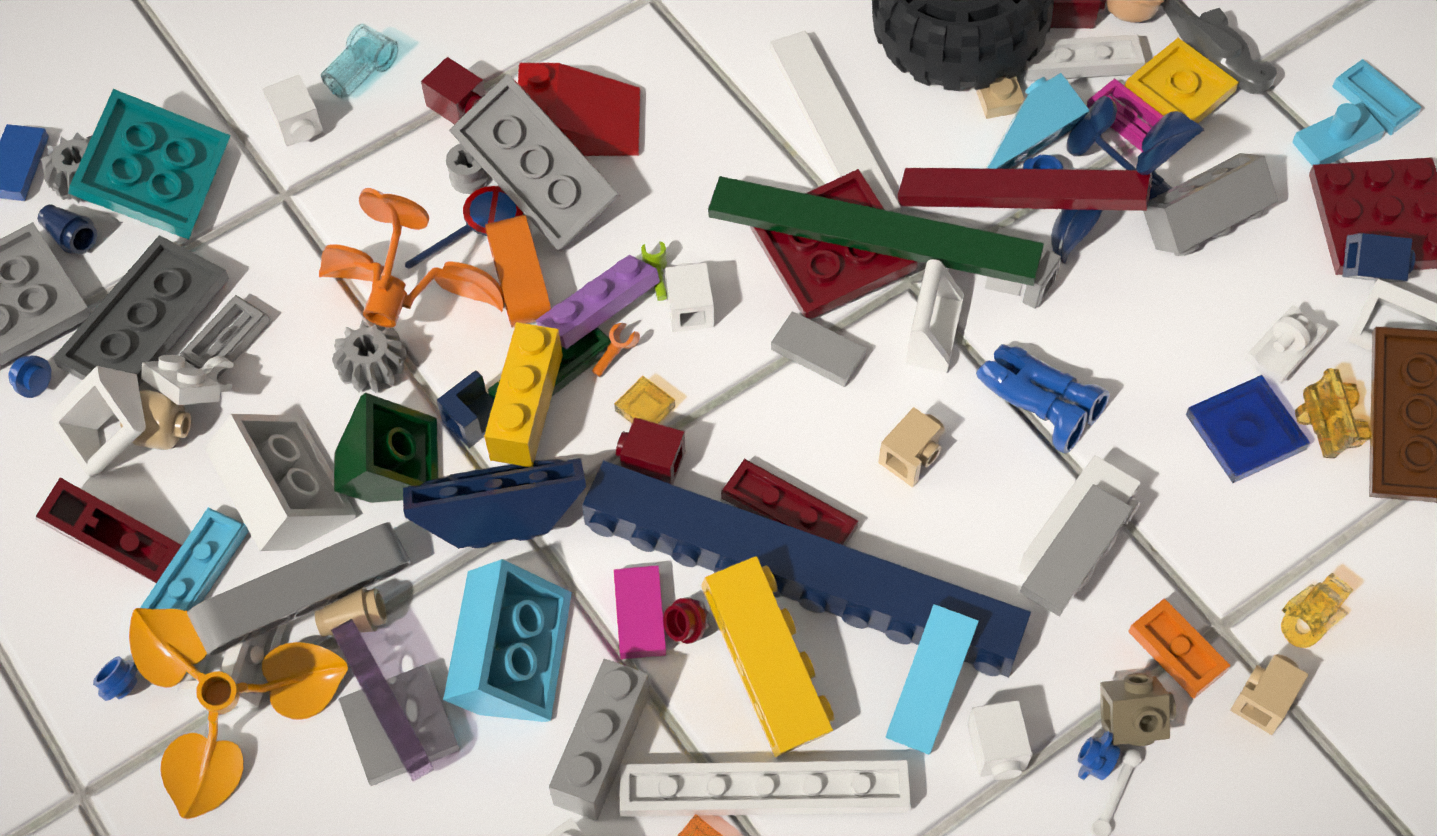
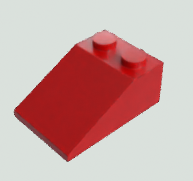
[518,63,641,156]

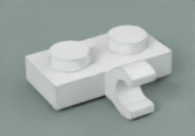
[141,355,234,405]

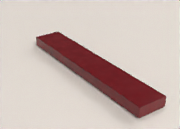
[897,168,1152,211]

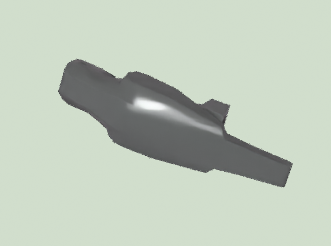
[1161,0,1277,94]

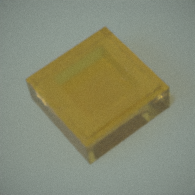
[614,375,675,424]

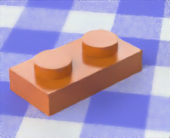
[1128,598,1231,699]

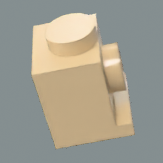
[878,407,945,488]
[1230,654,1309,735]

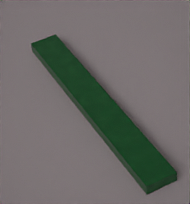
[708,176,1044,286]

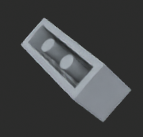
[1143,153,1278,256]
[548,658,650,821]

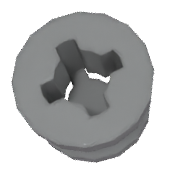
[445,144,490,194]

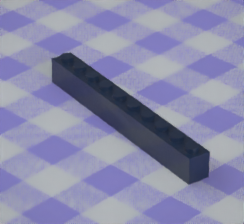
[582,460,1031,678]

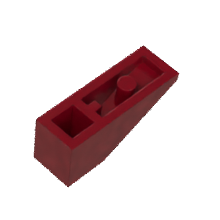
[35,477,182,583]

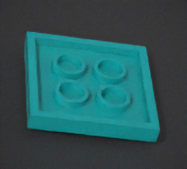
[68,88,231,240]

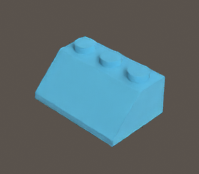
[443,559,572,722]

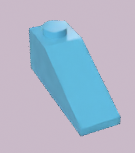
[985,73,1090,169]

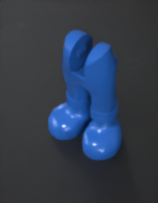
[976,344,1110,454]

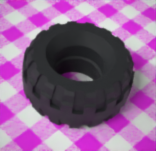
[872,0,1054,91]

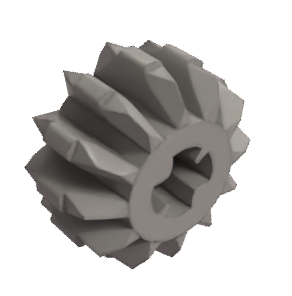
[41,132,92,203]
[332,319,407,394]

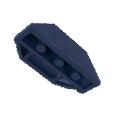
[403,458,586,549]

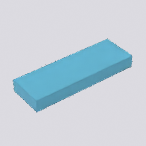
[140,507,249,612]
[885,604,979,755]

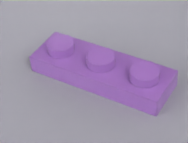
[536,254,660,349]

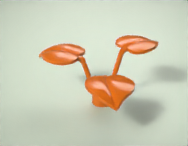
[319,188,505,328]

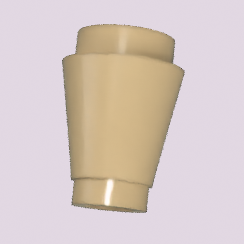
[315,587,387,637]

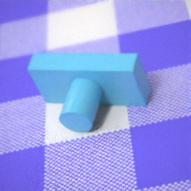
[1292,102,1385,166]

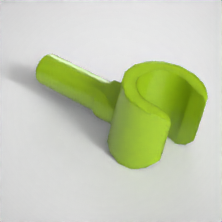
[641,241,667,301]

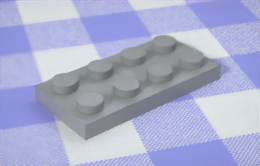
[449,74,621,251]

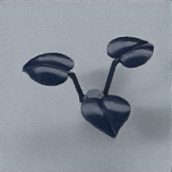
[1051,96,1205,264]

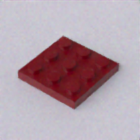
[1309,157,1437,275]
[750,169,917,320]

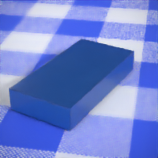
[0,124,49,201]

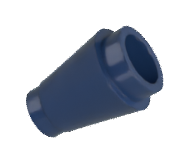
[37,204,97,254]

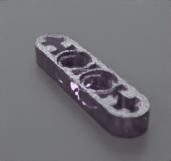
[330,618,434,782]

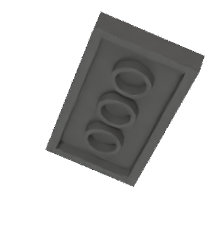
[53,235,229,386]

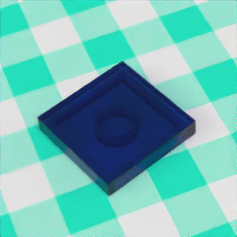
[1185,375,1310,484]

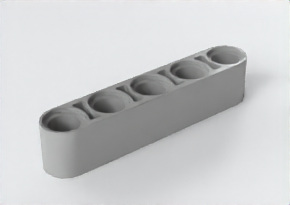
[187,522,411,656]

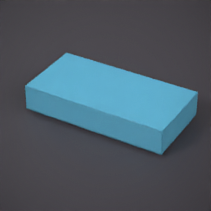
[1332,59,1422,136]

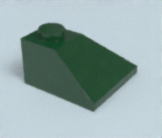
[334,393,438,503]

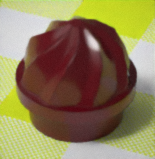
[663,597,711,644]

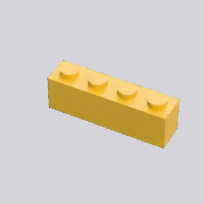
[701,556,835,758]

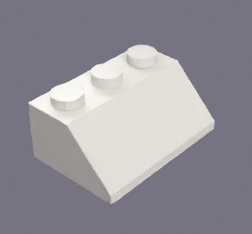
[205,414,357,552]

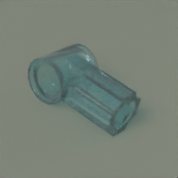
[320,23,399,99]

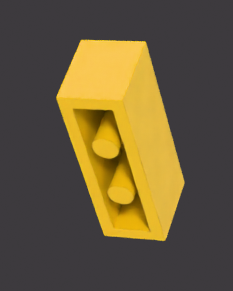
[484,322,563,467]

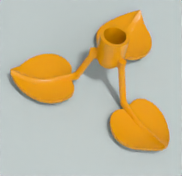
[129,608,348,819]

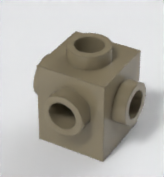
[1100,673,1176,746]

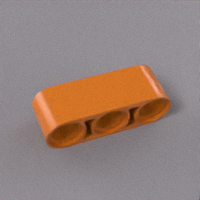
[485,215,551,328]

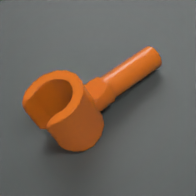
[592,323,640,377]

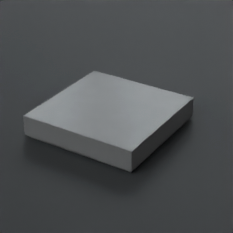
[338,664,460,787]

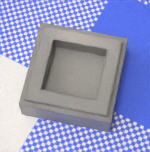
[1022,250,1061,309]

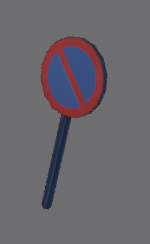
[405,186,523,269]

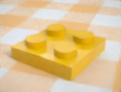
[1125,37,1239,123]

